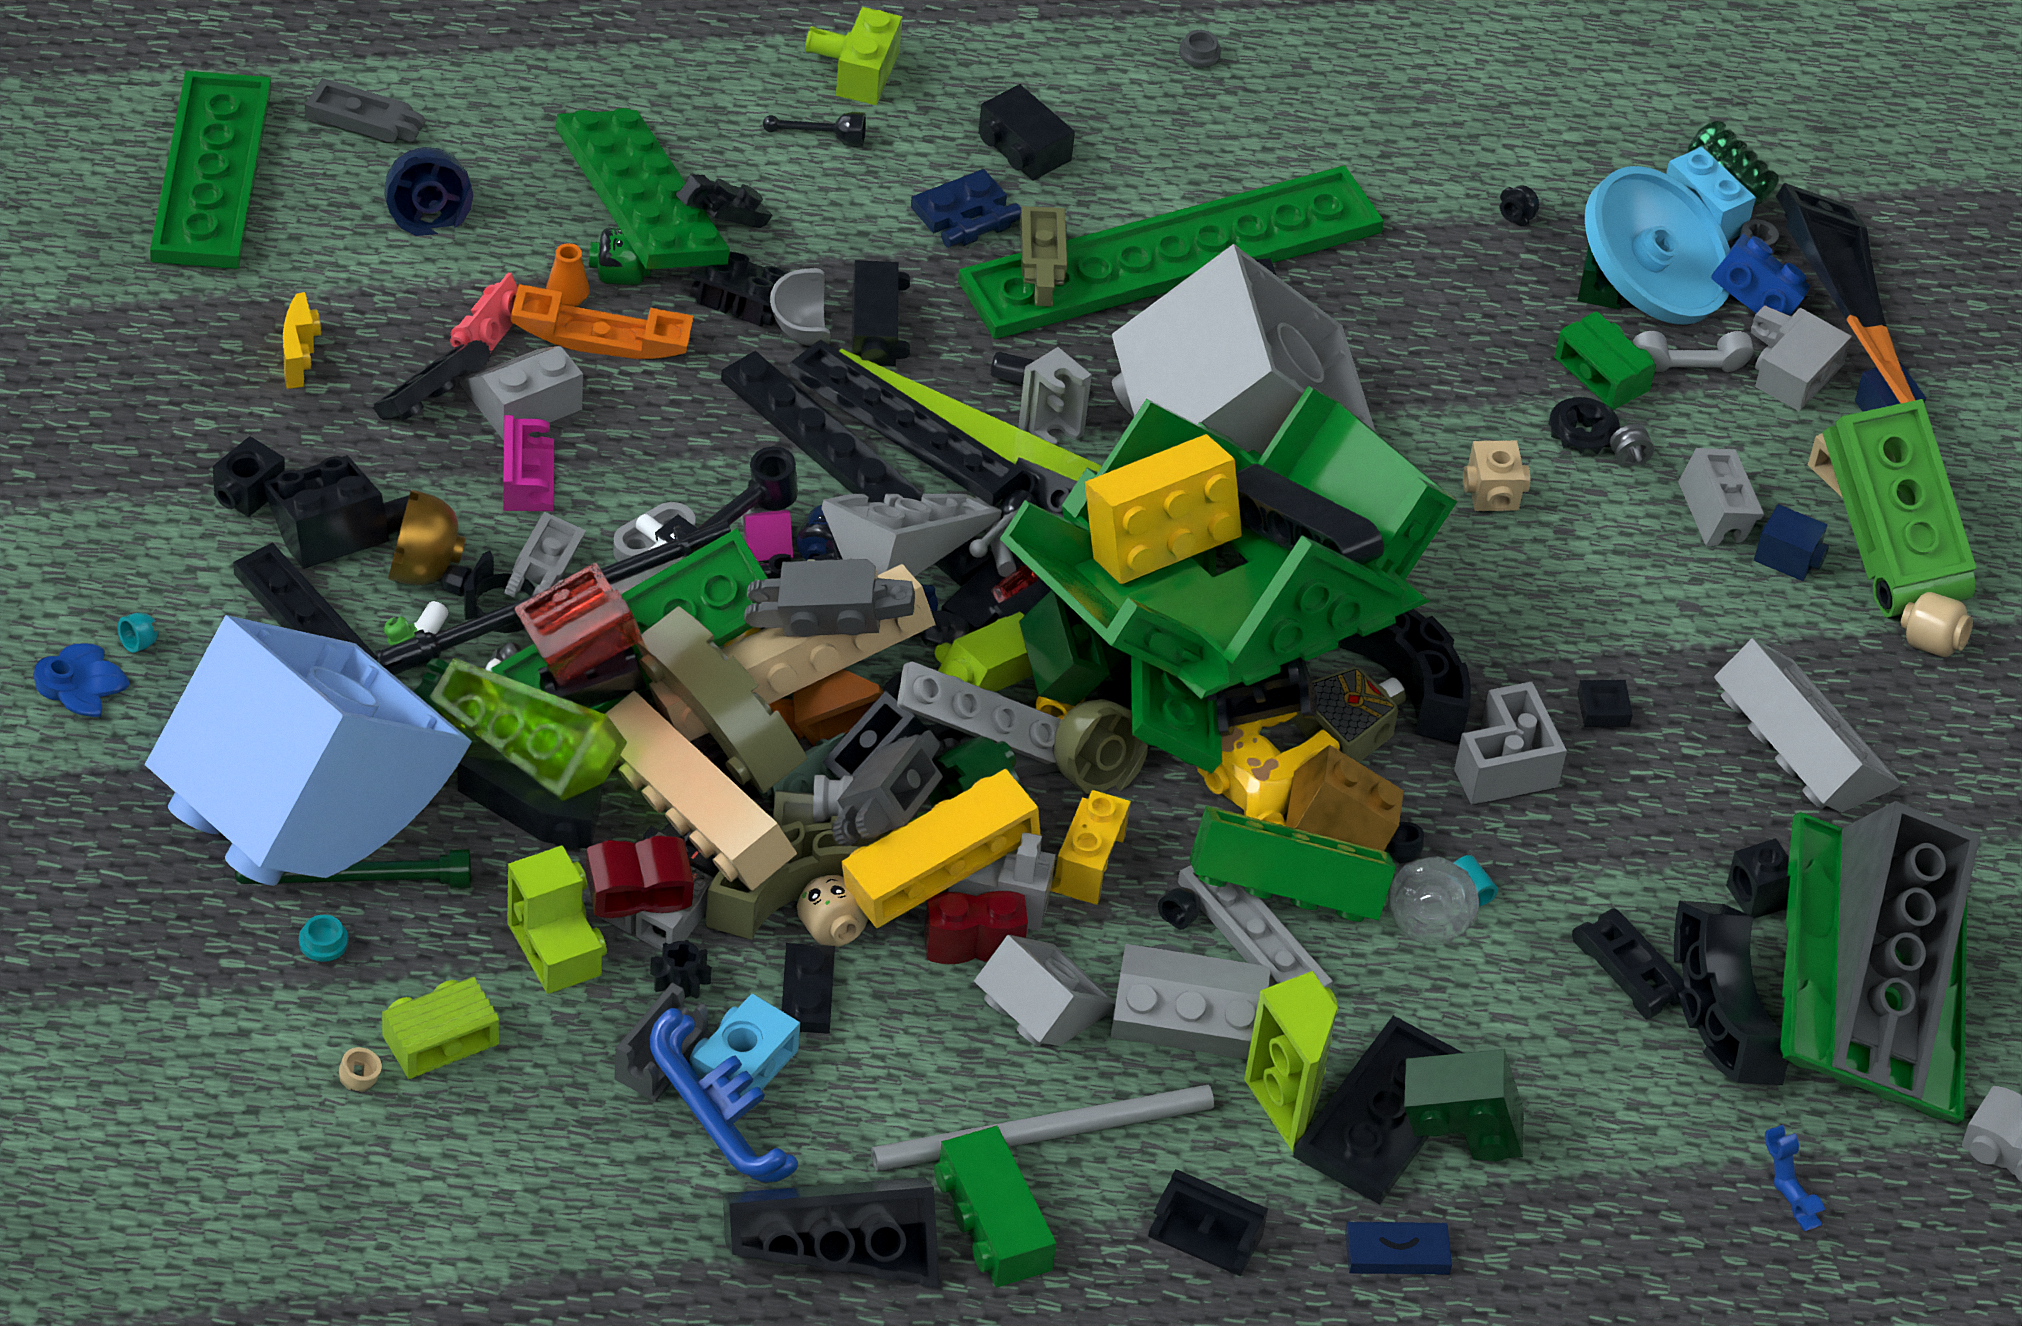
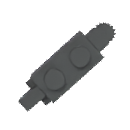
[744,559,915,637]
[832,730,943,847]

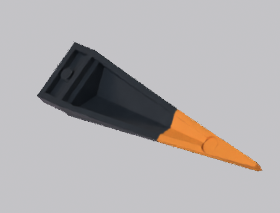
[1776,183,1915,403]

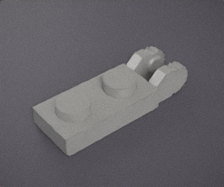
[504,512,586,597]

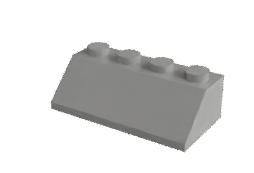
[1714,638,1902,813]

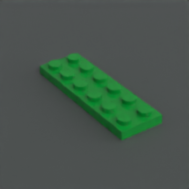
[150,71,272,269]
[555,108,730,269]
[490,528,768,746]

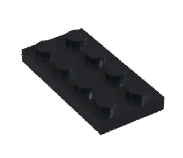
[1293,1015,1463,1205]

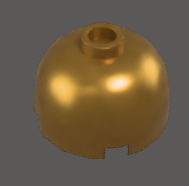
[388,490,466,585]

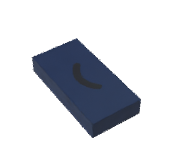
[1345,1222,1452,1275]

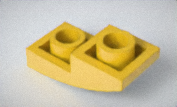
[283,292,321,389]

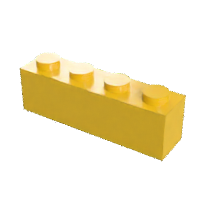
[842,769,1040,928]

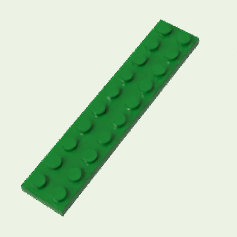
[958,165,1384,340]

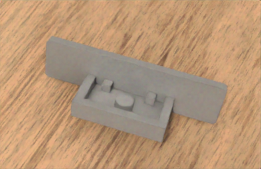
[897,661,1061,764]

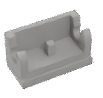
[1018,347,1092,446]
[1678,448,1764,546]

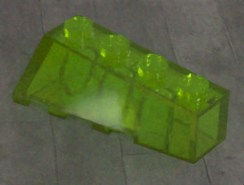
[430,658,628,801]

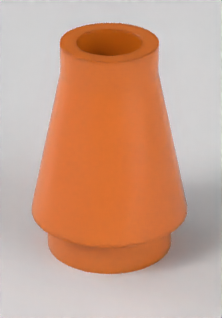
[546,243,590,307]

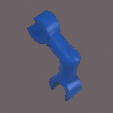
[1765,1125,1825,1231]

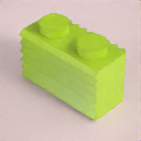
[382,977,499,1079]

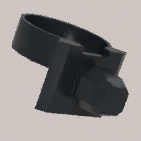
[442,550,537,633]

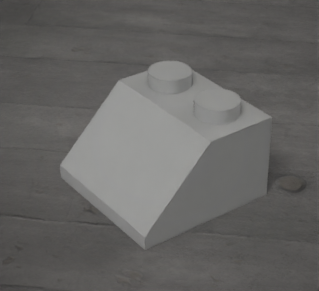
[460,346,583,441]
[974,935,1116,1046]

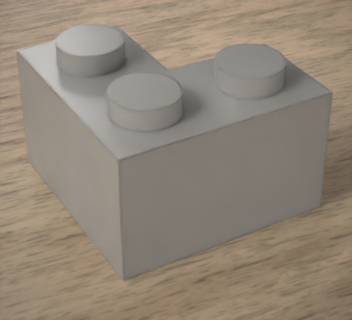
[1454,682,1567,805]

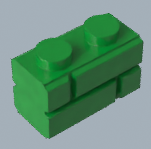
[1554,311,1656,410]

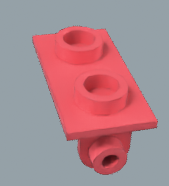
[450,273,518,353]

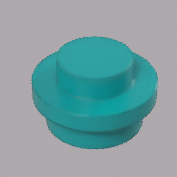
[299,915,348,962]

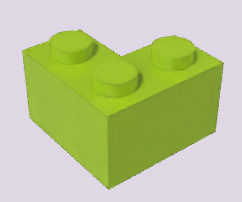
[507,845,607,994]

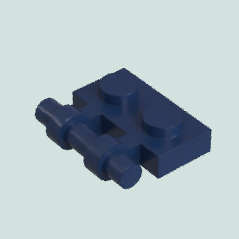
[911,169,1021,248]

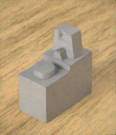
[1751,306,1852,411]
[948,832,1056,931]

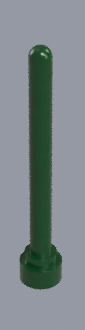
[235,849,471,889]

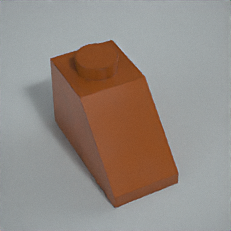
[793,669,884,746]

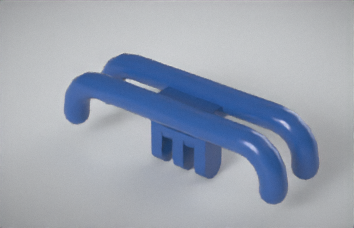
[650,1008,798,1183]

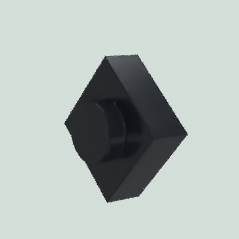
[1577,680,1633,727]

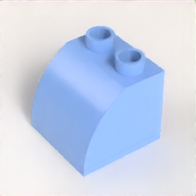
[145,615,472,886]

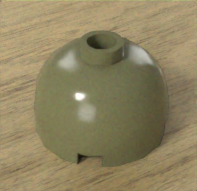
[1053,699,1148,795]

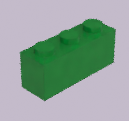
[934,1125,1056,1288]

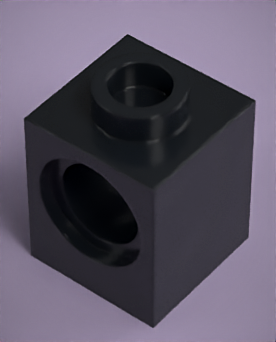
[213,436,285,517]
[1726,838,1790,919]

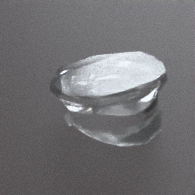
[1388,856,1479,945]

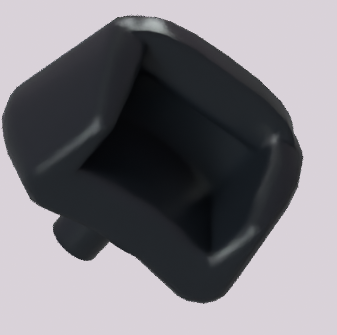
[921,611,970,645]

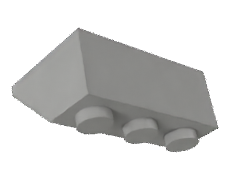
[1111,944,1271,1059]

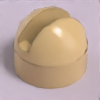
[339,1047,382,1092]

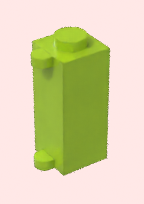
[934,612,1033,692]

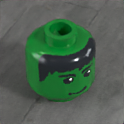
[589,227,651,286]

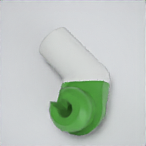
[384,601,449,646]

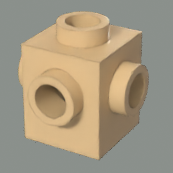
[1463,440,1530,511]

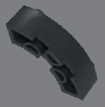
[1340,609,1471,744]
[1674,900,1789,1085]

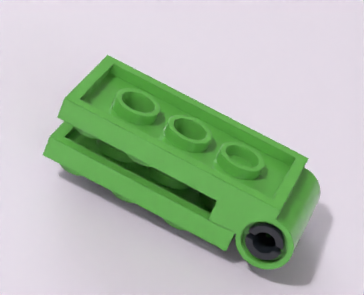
[1822,399,1977,618]

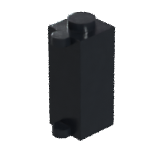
[852,260,910,366]

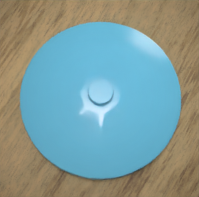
[1585,166,1730,325]

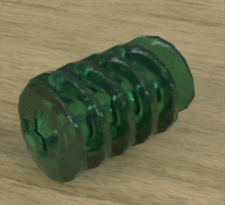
[1687,121,1779,207]

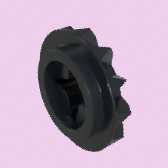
[1548,397,1620,455]

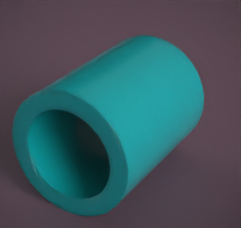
[1447,855,1498,909]

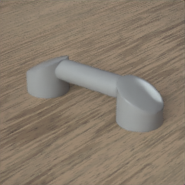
[1632,331,1754,372]

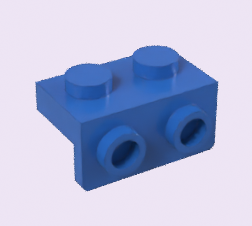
[1711,233,1811,316]

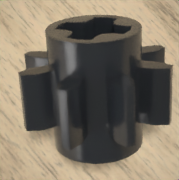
[650,940,712,999]

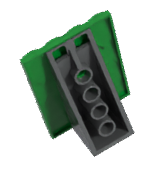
[1780,801,1981,1124]

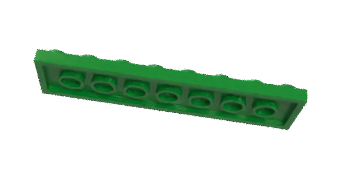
[1131,547,1222,774]

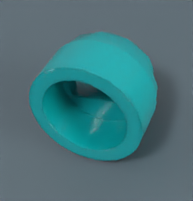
[117,612,159,653]

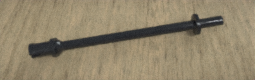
[375,520,731,675]

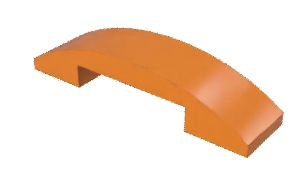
[511,284,694,359]

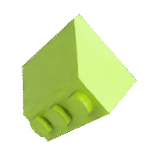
[1244,971,1338,1152]

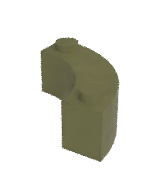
[634,606,808,793]
[706,816,892,940]

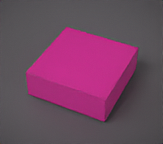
[743,510,793,561]

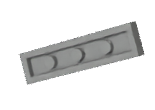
[1178,865,1333,990]

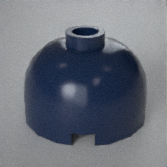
[384,147,473,236]

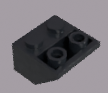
[262,455,389,569]

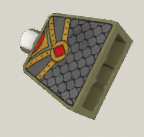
[1290,667,1406,762]

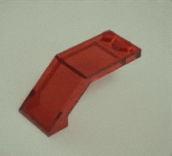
[514,562,643,687]

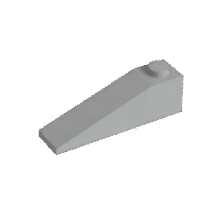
[821,494,1002,577]

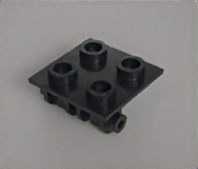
[690,251,789,327]

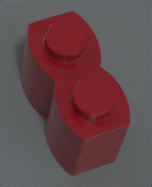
[585,835,694,918]
[924,891,1028,964]

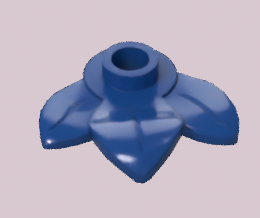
[33,643,130,717]

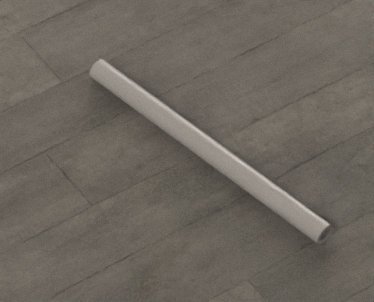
[871,1085,1214,1172]

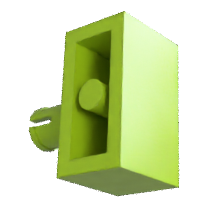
[805,7,903,105]

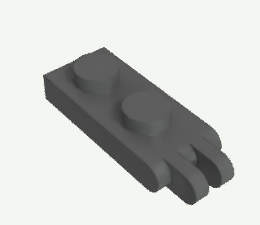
[305,78,426,142]

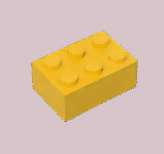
[1085,434,1242,584]

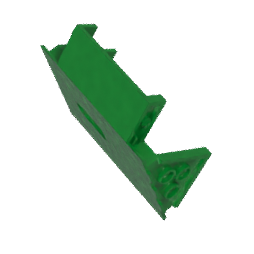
[1000,385,1458,699]

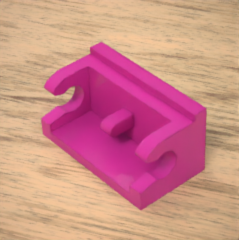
[503,415,554,511]

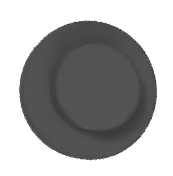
[1179,30,1221,67]

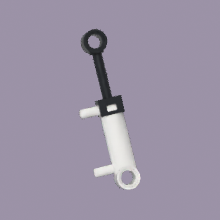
[553,446,798,629]

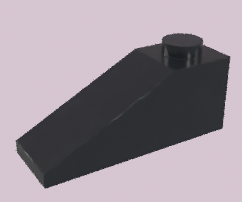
[458,756,602,849]

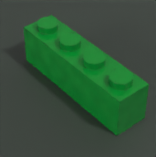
[1189,806,1396,922]

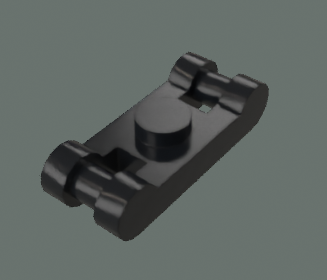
[1572,908,1685,1020]

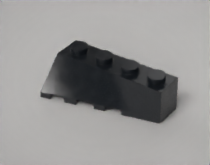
[722,1177,939,1288]

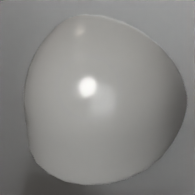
[770,268,830,346]

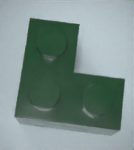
[1019,590,1128,706]
[1404,1049,1524,1162]

